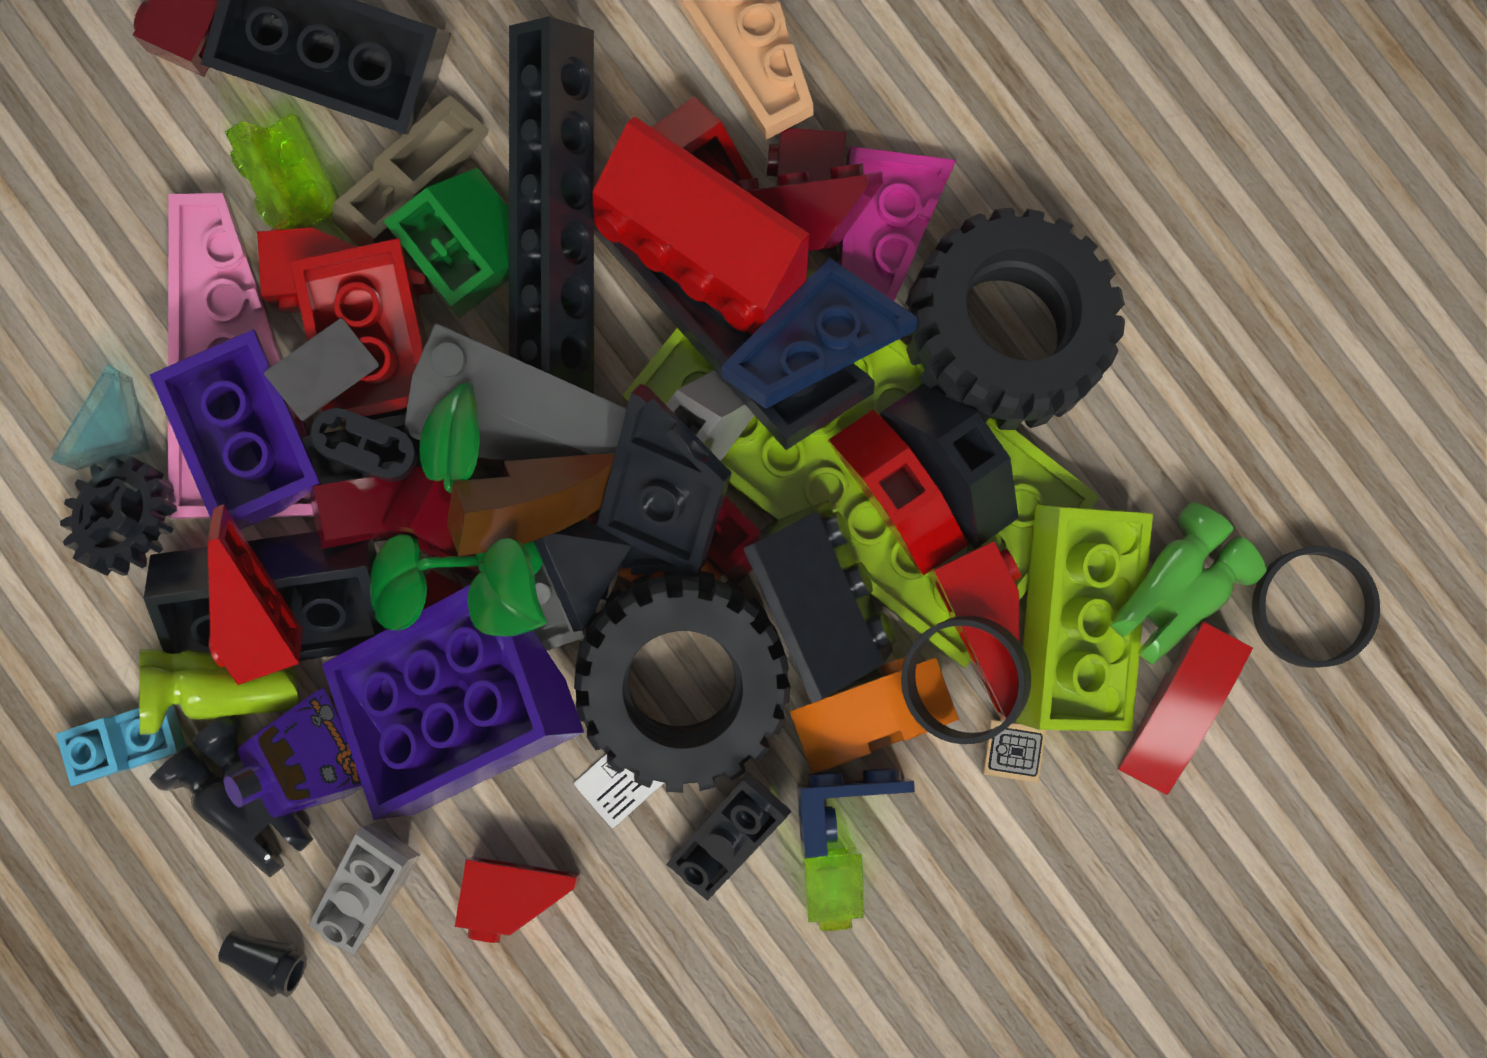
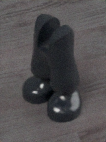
[149,715,314,877]

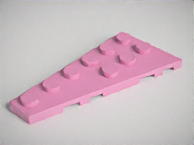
[168,193,314,519]

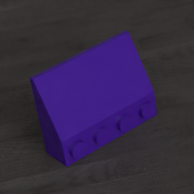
[322,584,584,820]

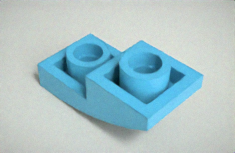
[56,704,186,787]

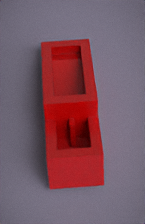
[1117,622,1253,795]

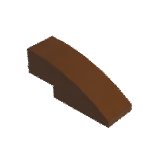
[447,453,615,556]

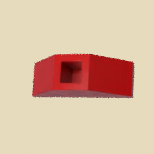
[828,409,969,577]

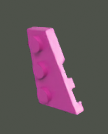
[838,146,956,301]

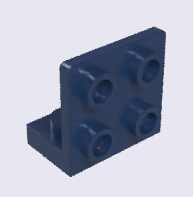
[797,768,915,858]

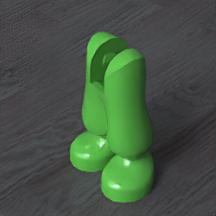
[1110,502,1267,664]

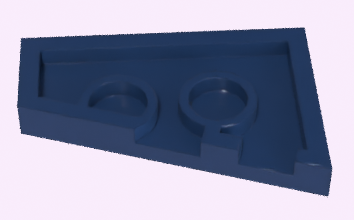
[722,258,918,408]

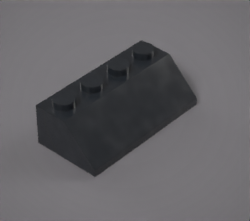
[201,0,451,135]
[143,531,387,661]

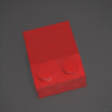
[290,238,428,427]

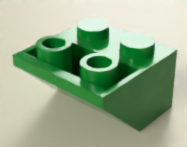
[384,167,509,318]

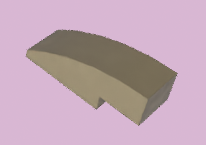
[332,94,489,247]

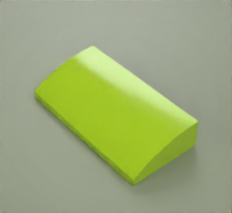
[1016,504,1153,731]

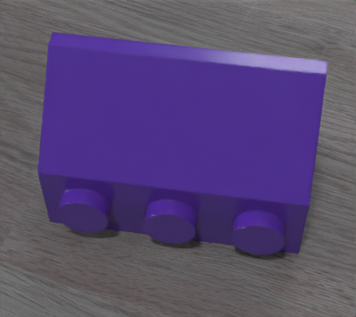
[149,329,321,530]

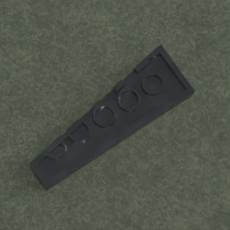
[594,220,875,450]

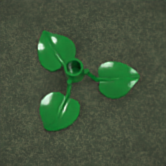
[370,382,547,637]

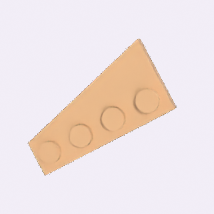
[675,0,813,140]

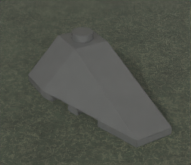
[403,323,627,461]

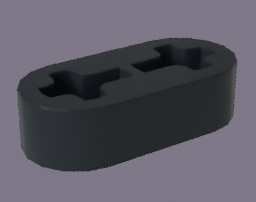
[310,408,418,482]

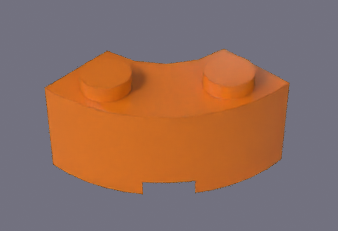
[789,657,959,774]

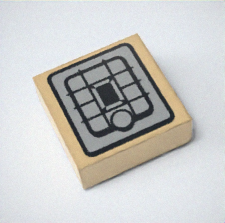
[982,720,1046,783]

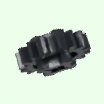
[60,456,177,576]

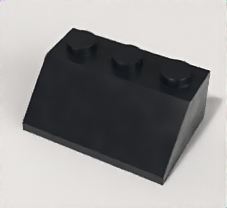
[744,500,895,703]

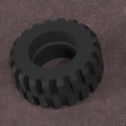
[906,208,1125,430]
[574,571,791,793]

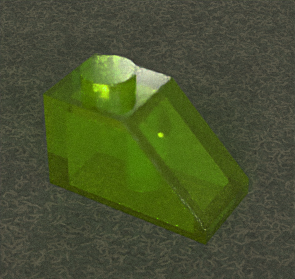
[801,847,864,931]

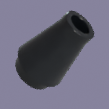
[218,931,307,997]

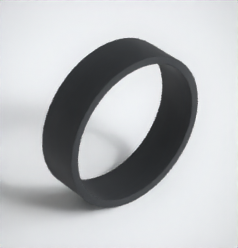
[1252,546,1380,668]
[901,616,1031,744]

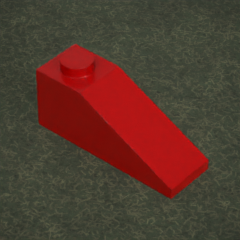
[208,504,303,685]
[929,541,1021,723]

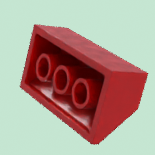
[592,116,809,335]

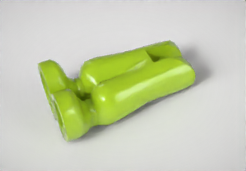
[139,649,299,735]

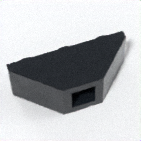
[879,384,1019,549]
[666,772,791,901]

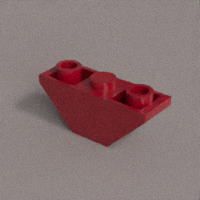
[732,163,883,251]

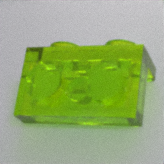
[225,114,340,230]

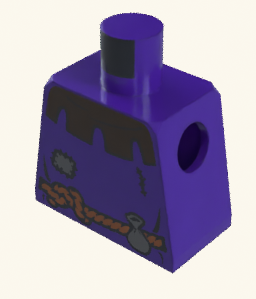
[224,688,363,818]

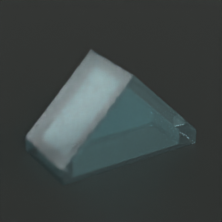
[51,364,150,471]

